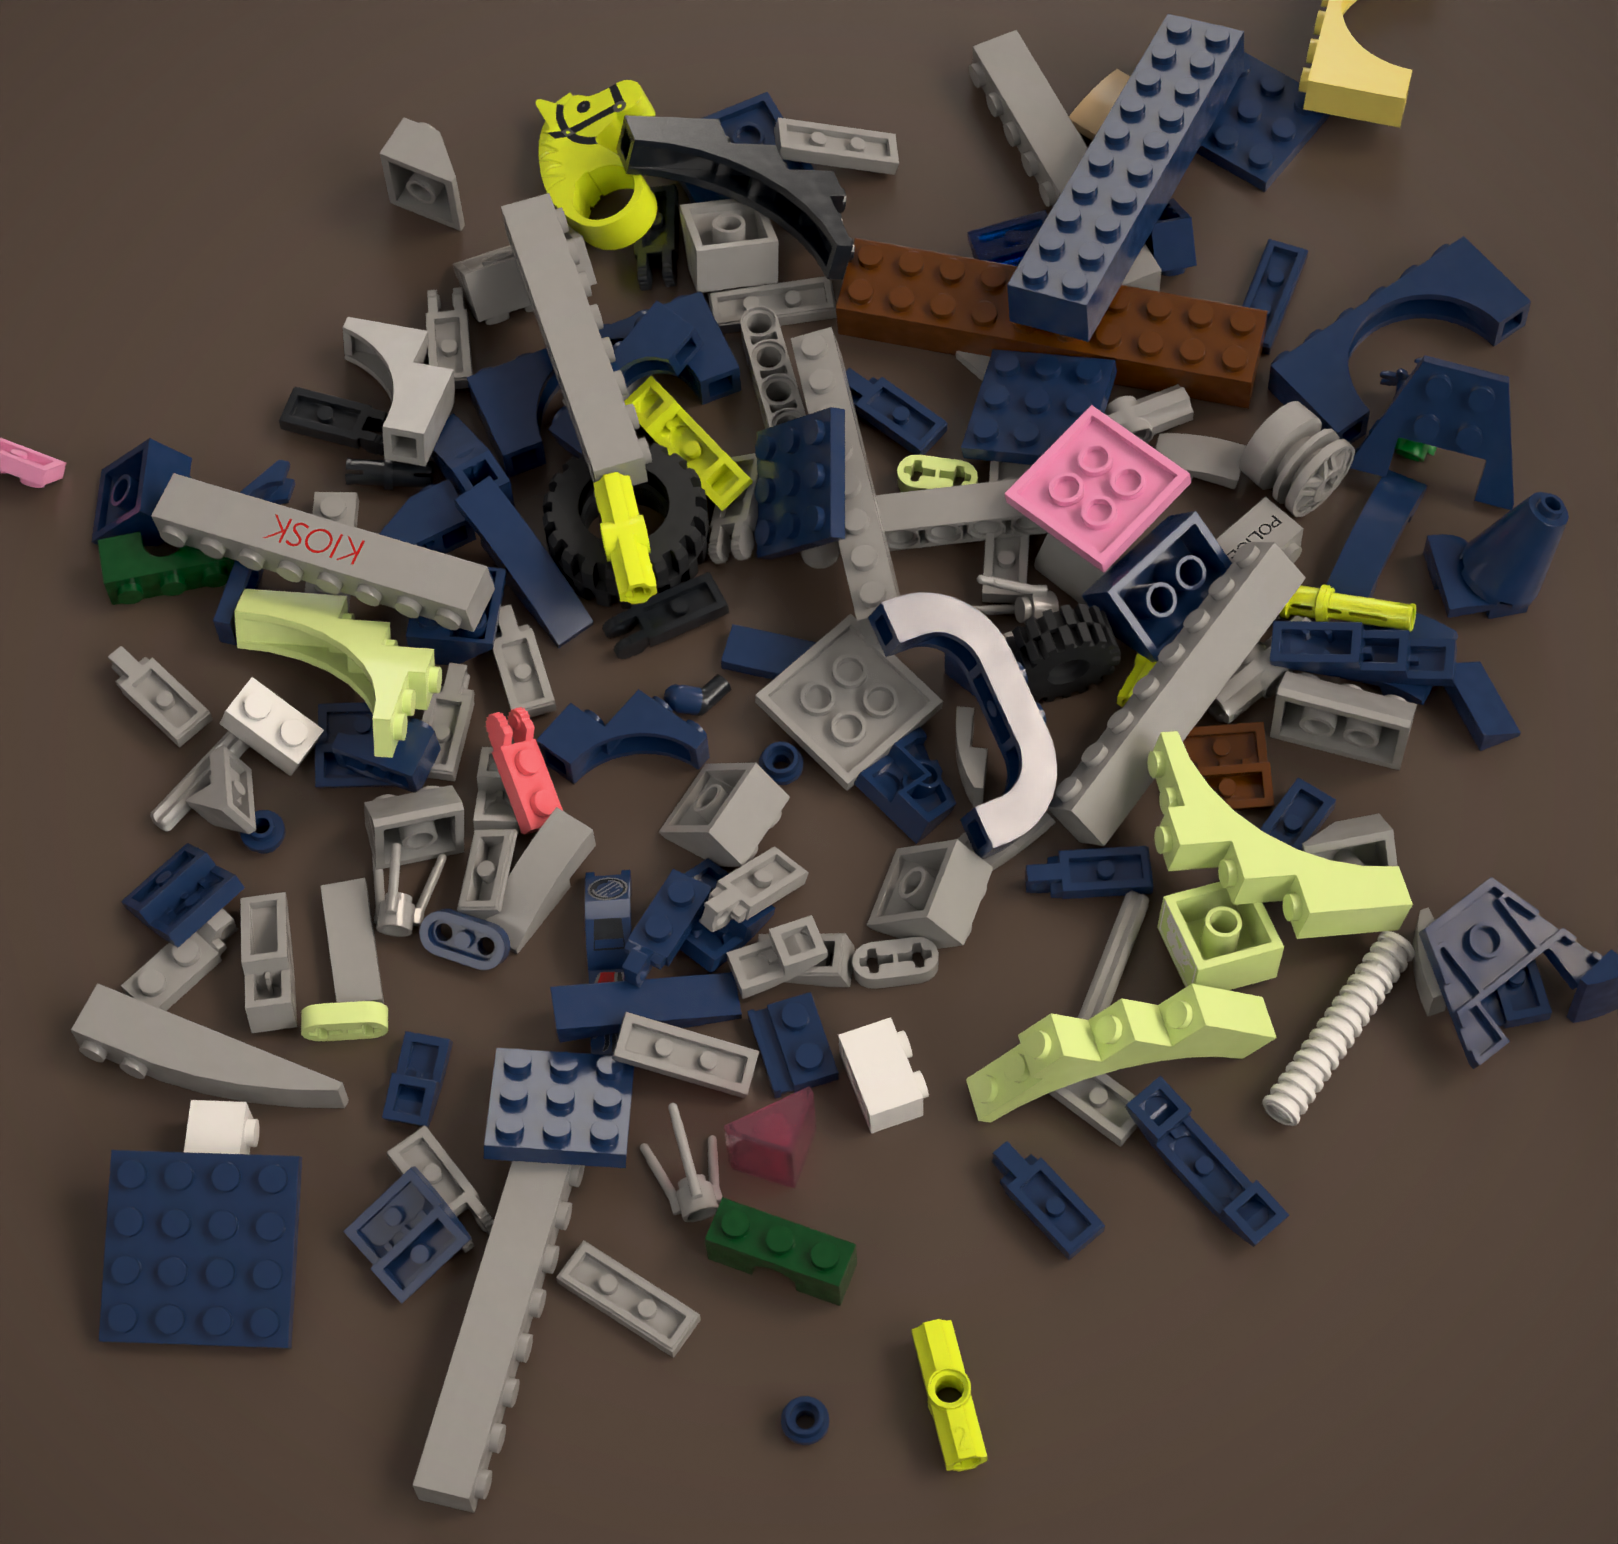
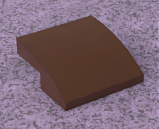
[1183,722,1275,810]

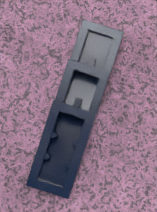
[455,476,594,648]
[1270,621,1457,687]

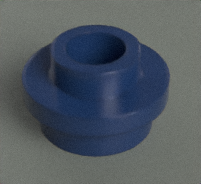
[759,742,803,785]
[240,810,286,854]
[781,1396,830,1445]

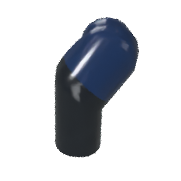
[664,674,731,716]

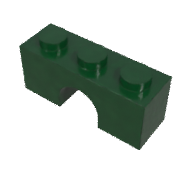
[98,532,235,605]
[705,1197,857,1306]

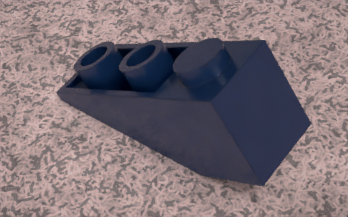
[431,413,515,507]

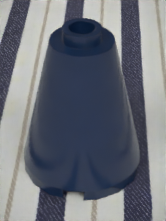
[1459,492,1569,610]

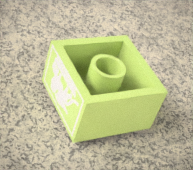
[1157,882,1284,990]

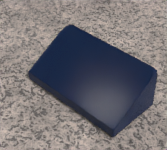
[1444,661,1521,751]

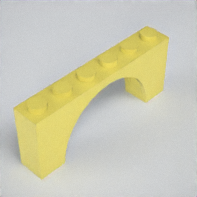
[1299,0,1412,128]

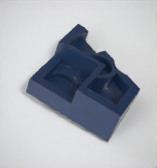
[1423,534,1528,619]
[854,727,957,844]

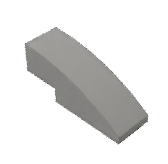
[485,807,596,954]
[240,892,297,1033]

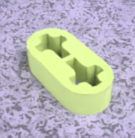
[897,455,978,492]
[301,1001,388,1041]

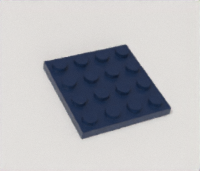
[99,1150,302,1348]

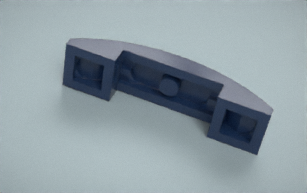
[1326,470,1428,598]
[1125,1076,1289,1247]

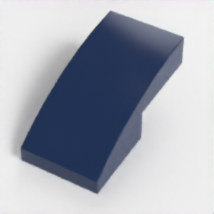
[382,1031,453,1128]

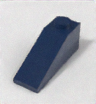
[379,479,476,554]

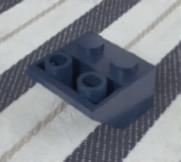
[406,567,507,665]

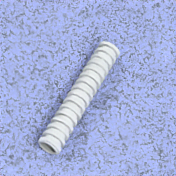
[1262,931,1415,1126]

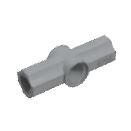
[1105,384,1194,444]
[1208,615,1312,724]

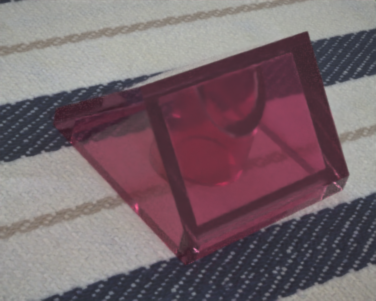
[724,1086,816,1188]

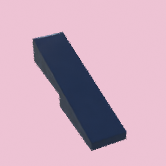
[550,972,742,1043]

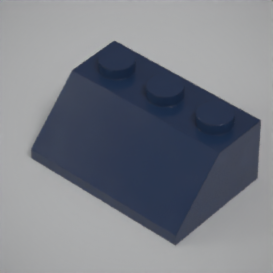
[1081,511,1232,662]

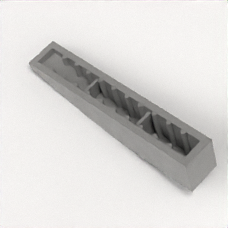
[71,983,349,1108]

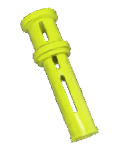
[1279,584,1416,632]

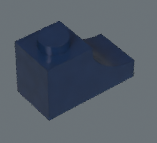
[1145,198,1197,276]
[331,718,441,793]

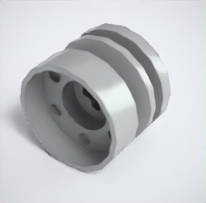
[1239,401,1355,517]

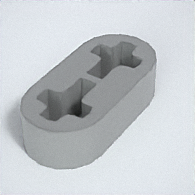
[852,937,939,989]

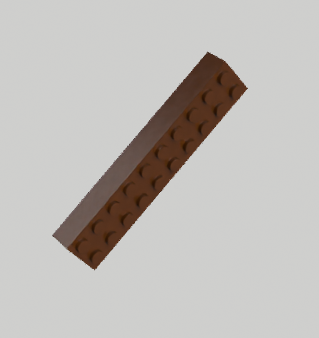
[836,238,1268,409]

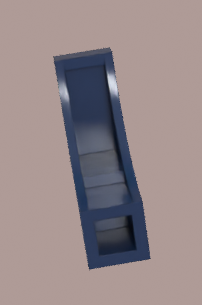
[536,689,710,784]

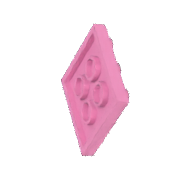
[1004,405,1191,573]

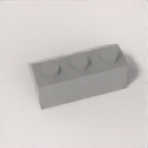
[452,226,597,325]
[1270,671,1417,770]

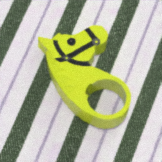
[536,80,657,250]

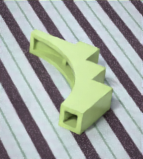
[234,589,442,758]
[1147,731,1413,939]
[966,983,1277,1123]

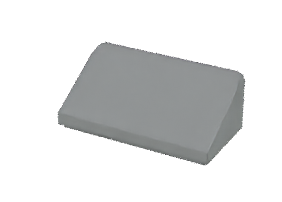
[1034,533,1112,609]
[457,829,518,920]

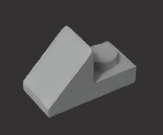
[185,745,256,834]

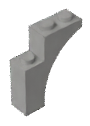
[343,317,455,466]

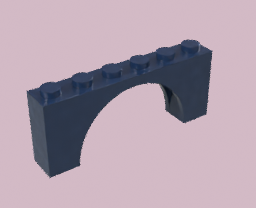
[1268,236,1531,444]
[467,291,741,478]

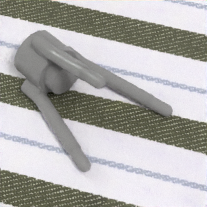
[973,575,1059,639]
[372,842,447,937]
[640,1103,722,1222]

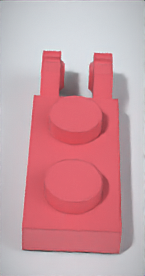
[485,707,563,835]

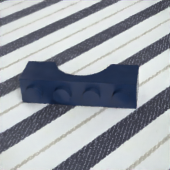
[549,300,704,459]

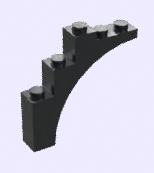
[616,115,855,280]

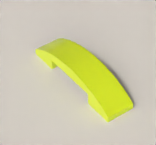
[624,375,753,511]

